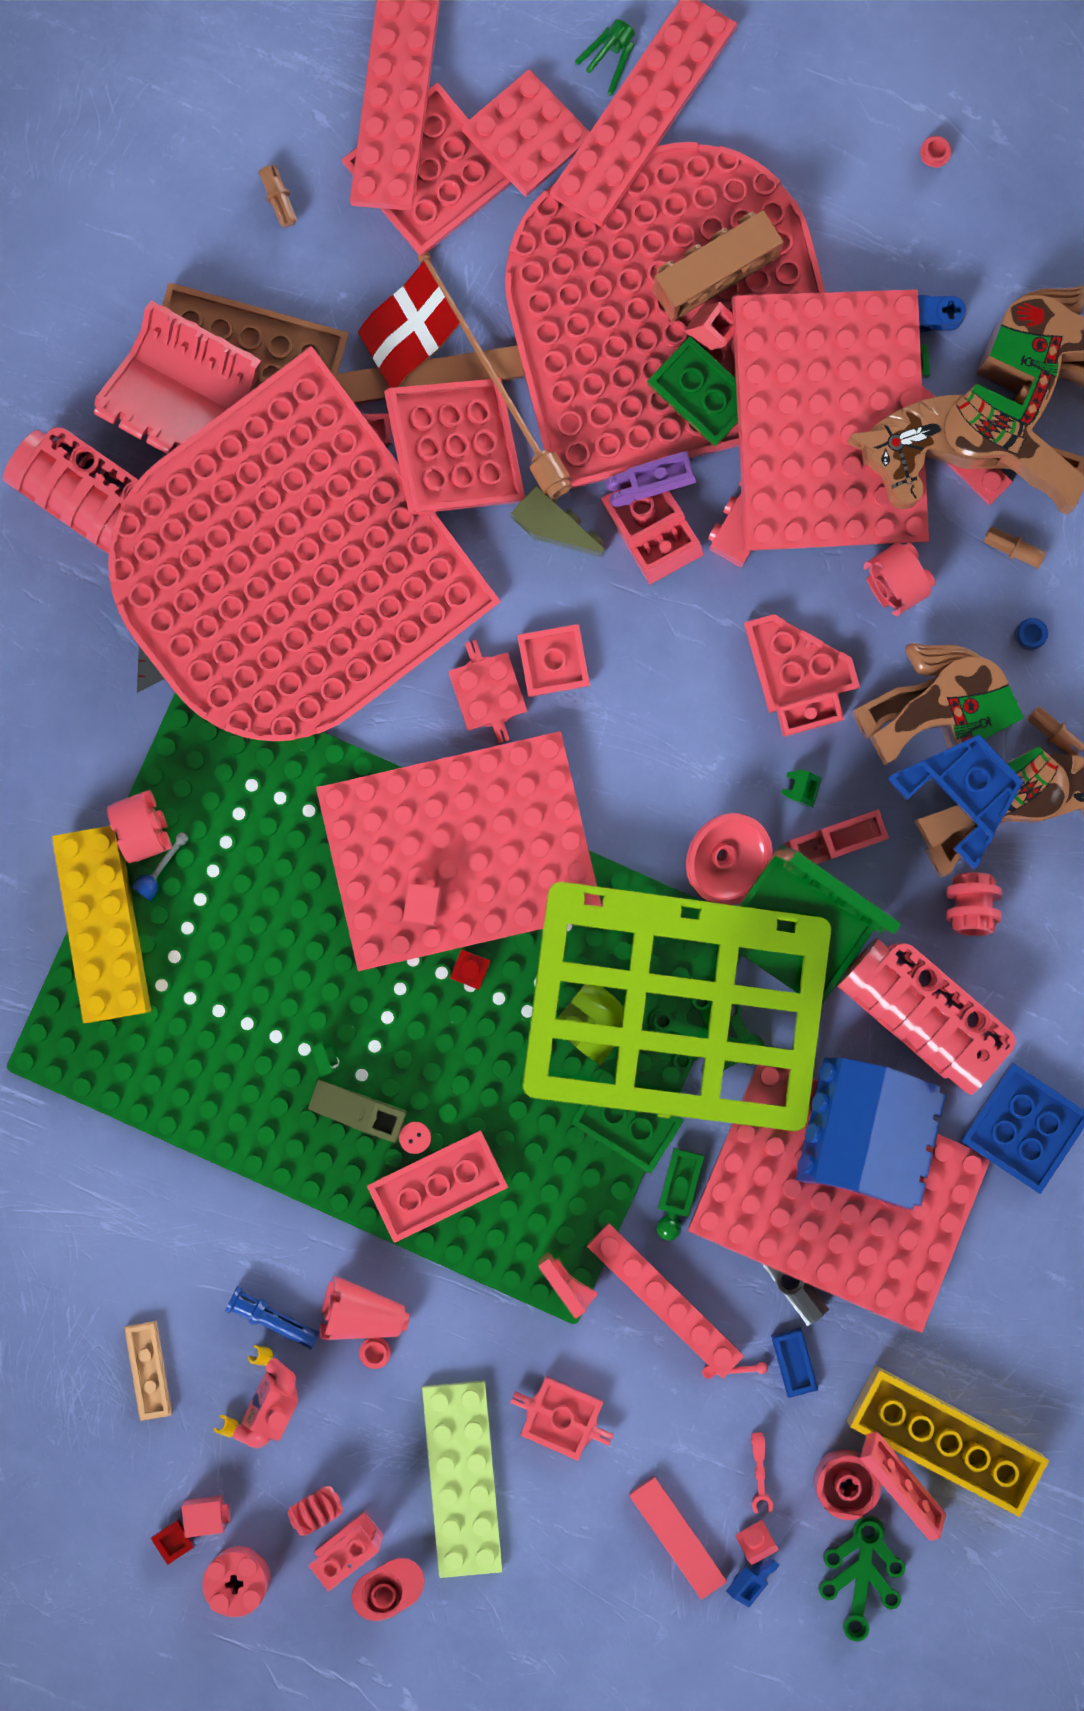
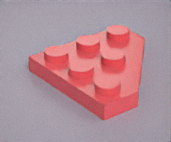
[744,614,860,714]

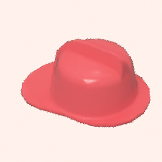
[351,1558,425,1621]

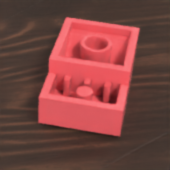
[601,484,704,585]

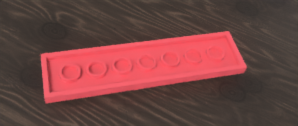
[350,0,441,211]
[550,0,737,227]

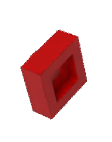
[450,949,490,990]
[150,1519,196,1565]

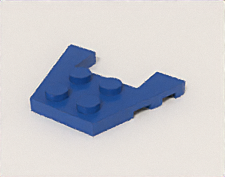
[887,735,1023,870]

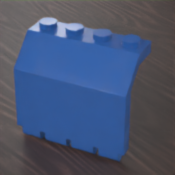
[795,1057,946,1209]

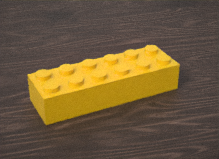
[52,826,151,1024]
[846,1365,1049,1517]

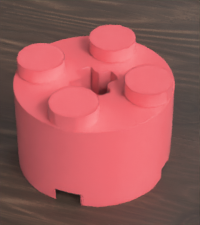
[863,542,936,616]
[107,790,172,864]
[813,1449,881,1520]
[202,1546,271,1617]

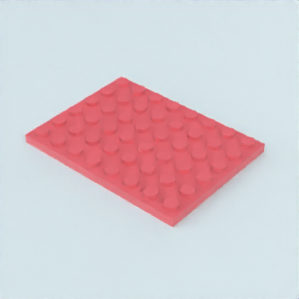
[732,289,929,551]
[316,731,602,971]
[687,1065,990,1333]

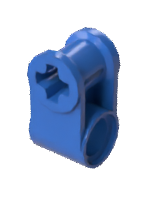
[918,295,966,332]

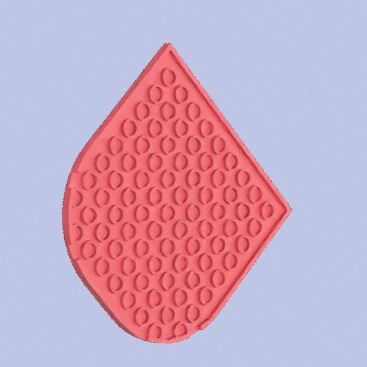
[505,142,825,489]
[108,346,501,741]

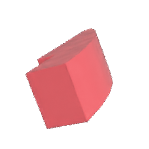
[784,809,889,864]

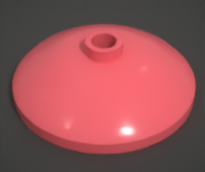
[686,813,773,905]

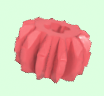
[287,1486,344,1536]

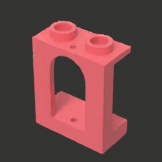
[309,1510,384,1592]

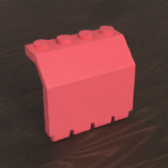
[94,300,261,454]

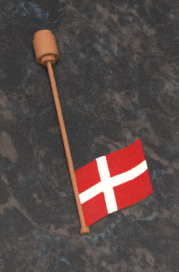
[358,252,572,499]

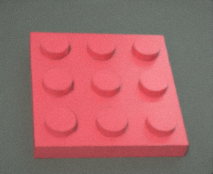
[462,69,590,197]

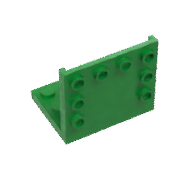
[737,844,901,1004]

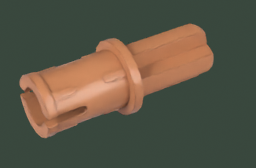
[258,165,297,228]
[984,527,1047,569]
[1028,707,1084,756]

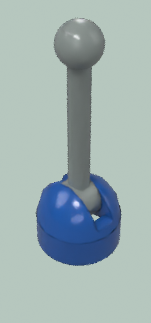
[130,832,188,902]

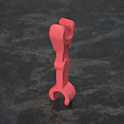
[751,1432,773,1513]

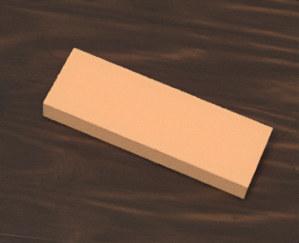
[124,1321,172,1421]

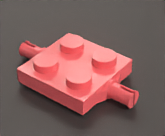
[448,640,527,744]
[510,1375,614,1461]

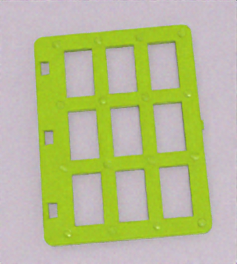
[523,882,831,1131]

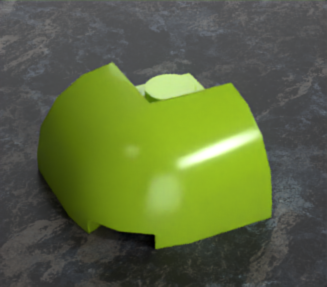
[557,984,624,1065]

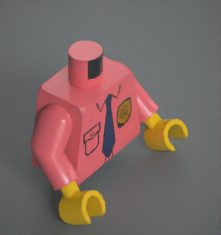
[213,1345,298,1448]

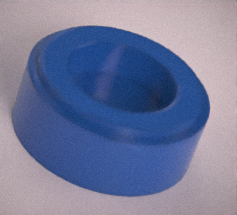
[1015,618,1048,650]

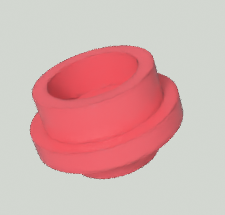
[920,136,951,168]
[359,1338,391,1369]

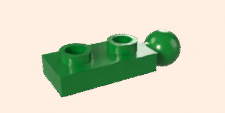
[656,1147,704,1241]

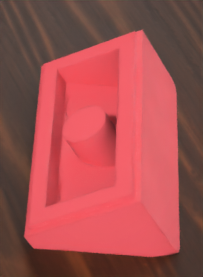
[776,690,845,737]

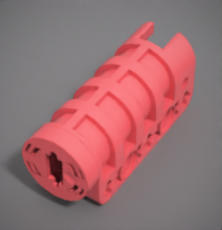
[3,427,138,554]
[836,938,1016,1095]

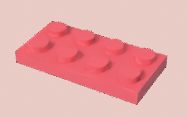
[367,1130,508,1243]

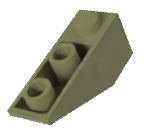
[510,486,605,557]
[308,1079,408,1143]

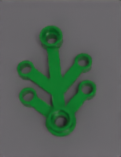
[647,998,765,1074]
[818,1515,905,1642]

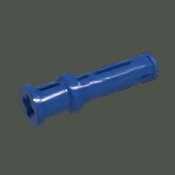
[225,1286,320,1350]

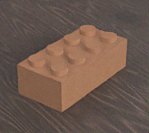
[653,210,783,322]

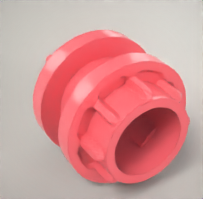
[946,872,1002,936]

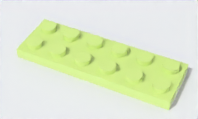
[422,1380,503,1578]

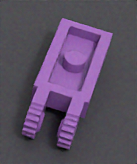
[605,451,696,507]

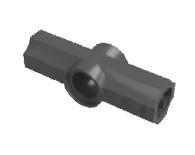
[762,1264,829,1326]

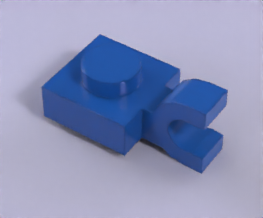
[726,1558,780,1607]

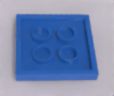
[960,1062,1084,1194]

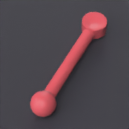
[702,1362,768,1379]

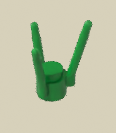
[575,19,635,96]

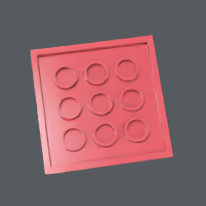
[342,82,512,257]
[384,378,525,515]

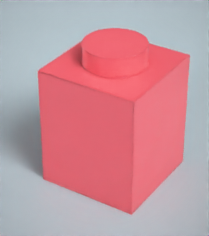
[684,302,734,351]
[403,878,441,926]
[181,1495,231,1538]

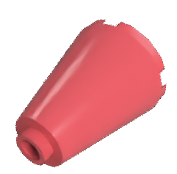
[320,1276,409,1340]

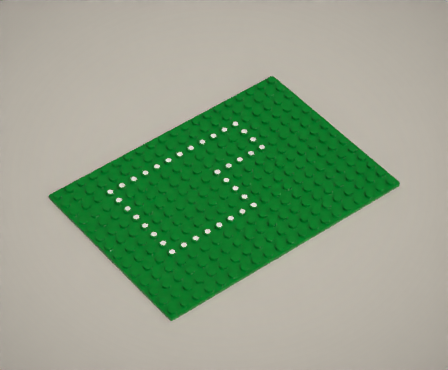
[7,693,741,1324]

